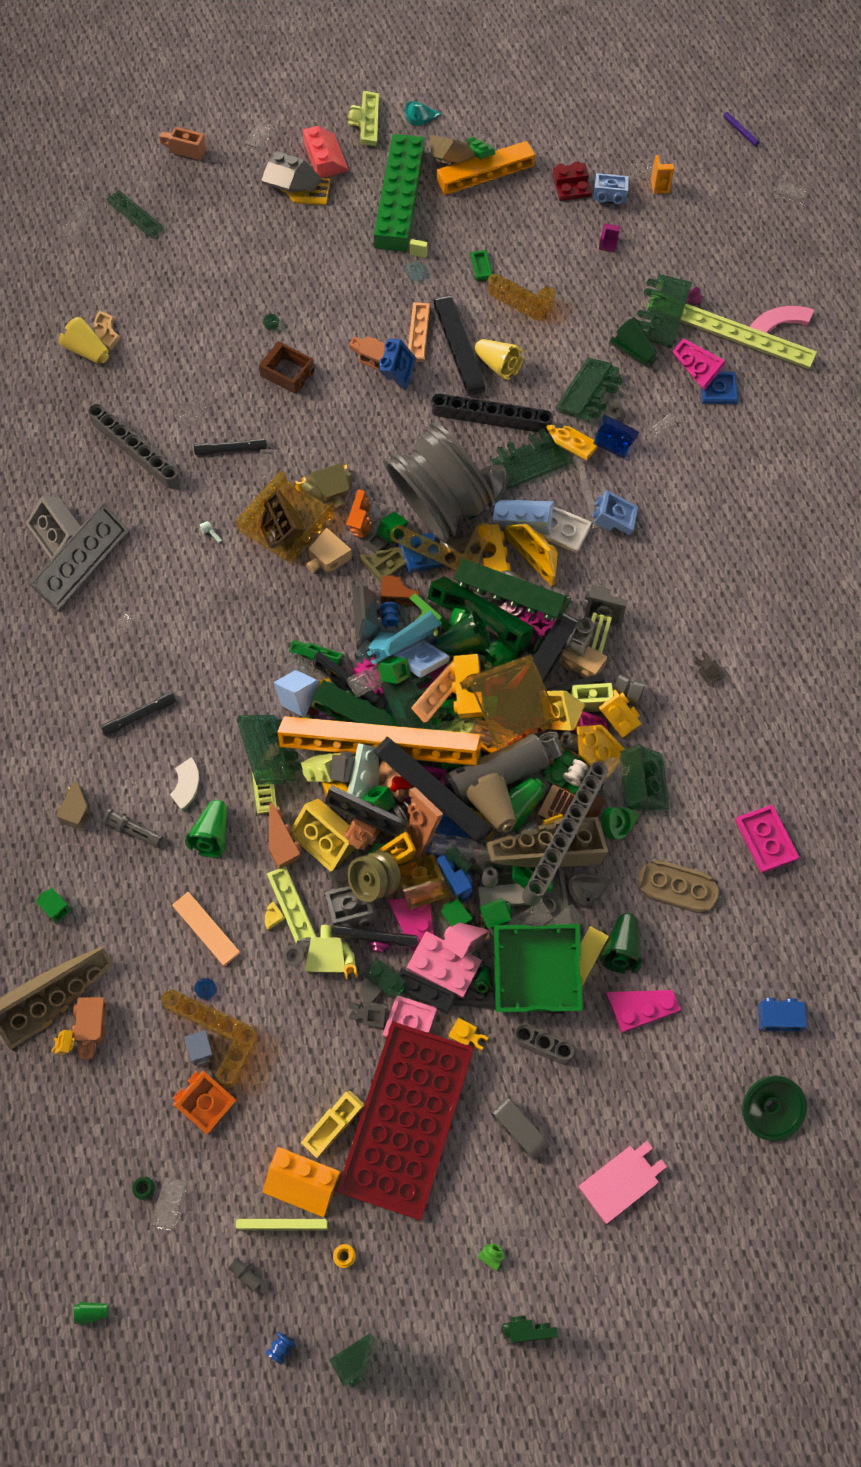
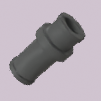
[228,1257,262,1293]

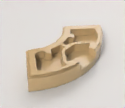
[94,311,120,351]

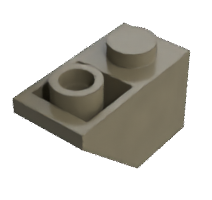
[56,781,91,831]

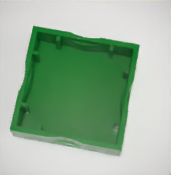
[494,924,583,1012]

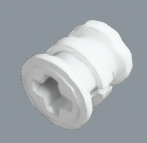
[563,759,589,786]

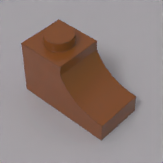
[381,575,419,606]

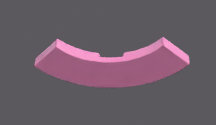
[750,306,814,333]

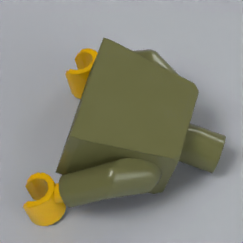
[295,462,353,510]

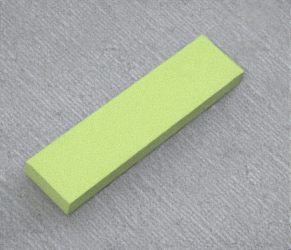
[267,866,316,943]
[236,1219,328,1231]

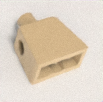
[306,528,352,573]

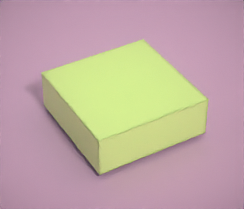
[410,239,427,258]

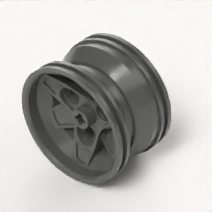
[383,422,495,543]

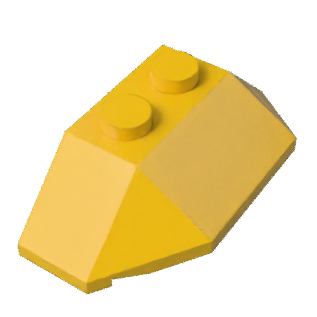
[504,524,558,587]

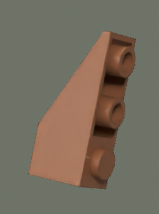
[269,802,302,869]

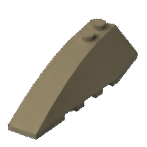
[487,817,608,867]
[0,946,113,1050]

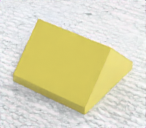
[538,691,585,730]

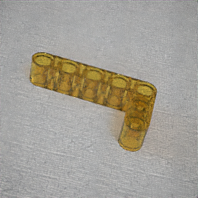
[390,523,492,571]
[161,990,258,1088]

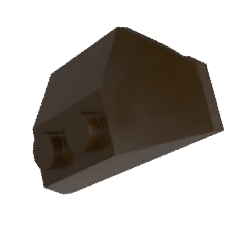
[260,489,305,549]

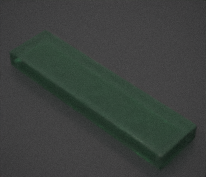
[106,190,163,238]

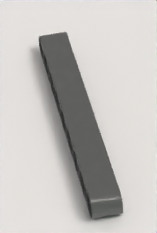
[522,761,608,906]

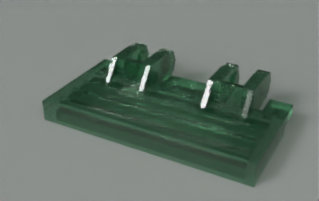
[636,274,692,348]
[555,357,623,420]
[491,428,572,490]
[380,672,452,731]
[237,715,302,785]

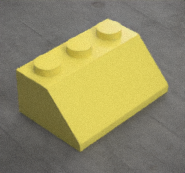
[290,799,355,872]

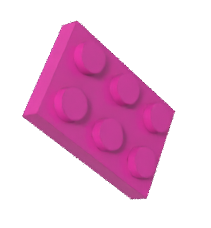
[735,804,799,874]

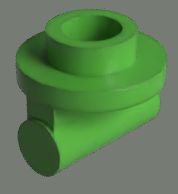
[477,1243,505,1271]

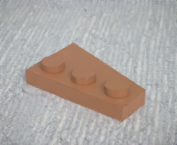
[406,787,443,859]

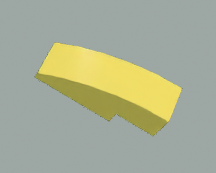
[579,926,609,986]
[301,1091,365,1158]

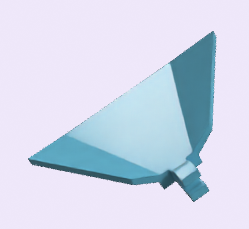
[367,611,442,665]

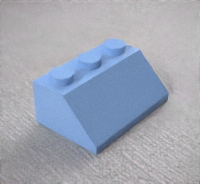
[493,500,554,534]

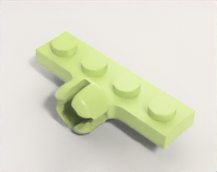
[348,91,379,146]

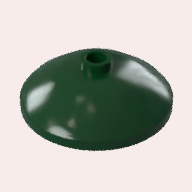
[742,1075,807,1141]

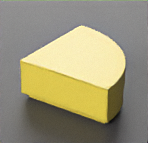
[265,901,285,931]

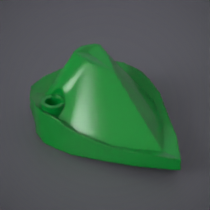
[601,807,640,840]

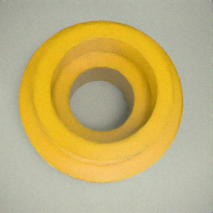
[333,1244,356,1268]

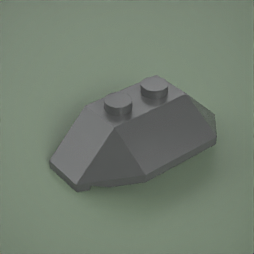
[259,152,322,192]
[351,578,382,654]

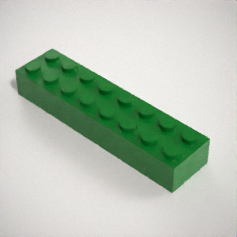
[374,134,425,252]

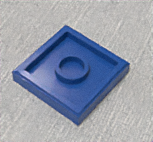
[701,372,738,404]

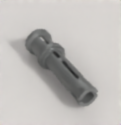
[102,808,163,848]

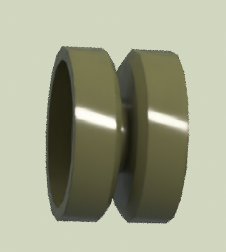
[347,851,401,902]

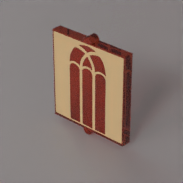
[537,783,575,819]

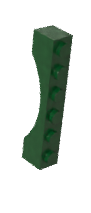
[427,576,535,651]

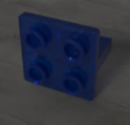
[593,415,639,459]

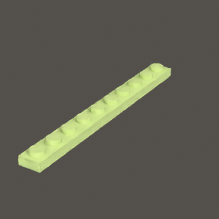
[647,292,817,369]

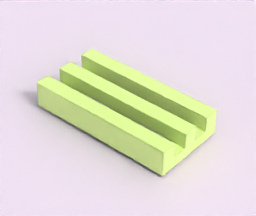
[588,613,612,653]

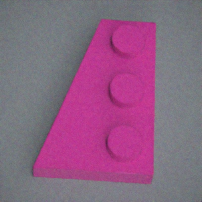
[605,990,681,1033]

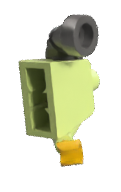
[282,925,358,979]

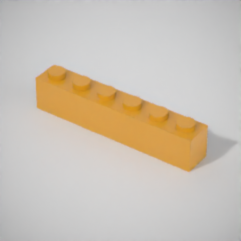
[437,141,535,195]

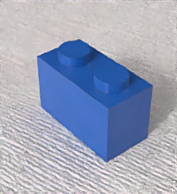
[758,998,807,1032]

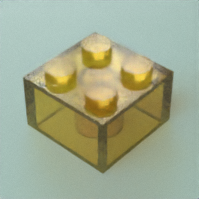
[398,853,449,910]

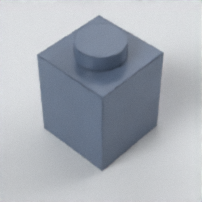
[185,1030,215,1067]

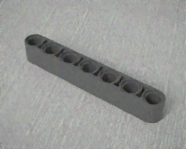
[88,404,180,489]

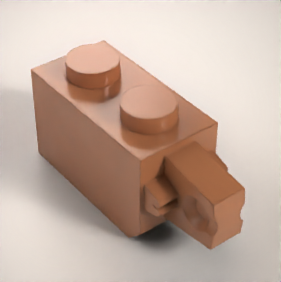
[159,127,207,160]
[349,336,385,371]
[344,818,380,850]
[72,997,107,1060]

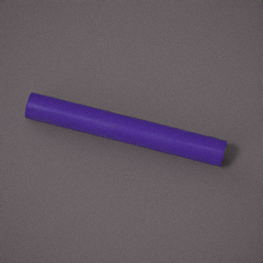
[723,112,760,146]

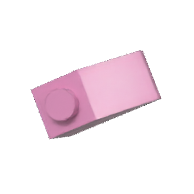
[442,923,489,959]

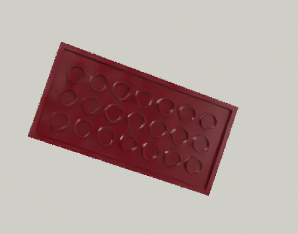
[336,1021,474,1221]

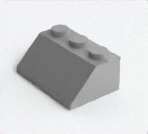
[25,496,80,559]

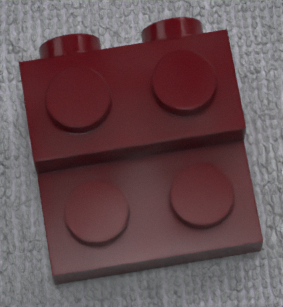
[552,161,592,201]

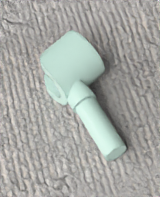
[200,521,222,543]

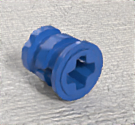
[380,602,399,626]
[266,1332,297,1365]

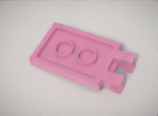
[578,1141,667,1224]

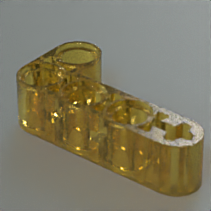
[488,274,556,320]

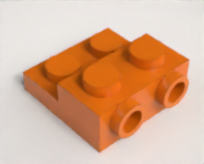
[346,489,373,539]
[172,1071,236,1134]

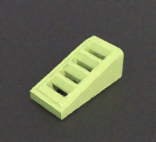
[252,770,277,815]

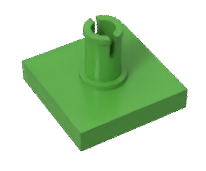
[410,593,449,631]

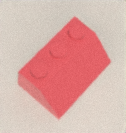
[303,126,349,178]

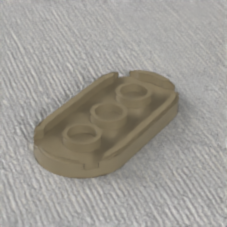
[638,860,719,913]

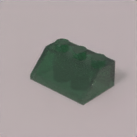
[620,744,669,811]
[329,1333,375,1388]

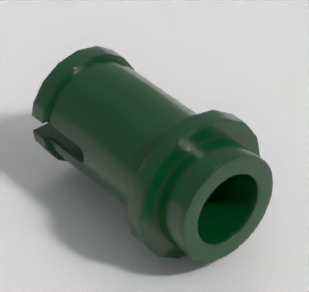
[474,966,492,993]

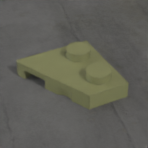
[359,547,406,582]

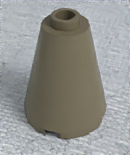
[467,773,516,832]

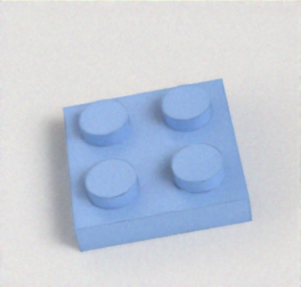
[394,639,449,678]

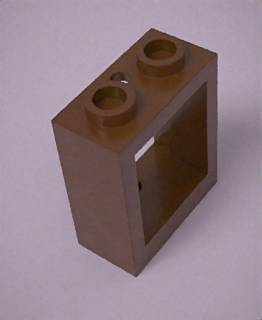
[259,341,315,394]

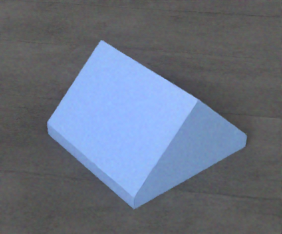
[273,670,320,717]

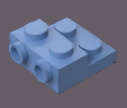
[593,173,629,204]
[592,490,638,535]

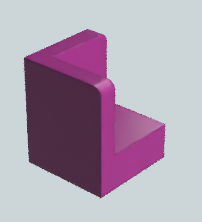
[599,223,621,252]

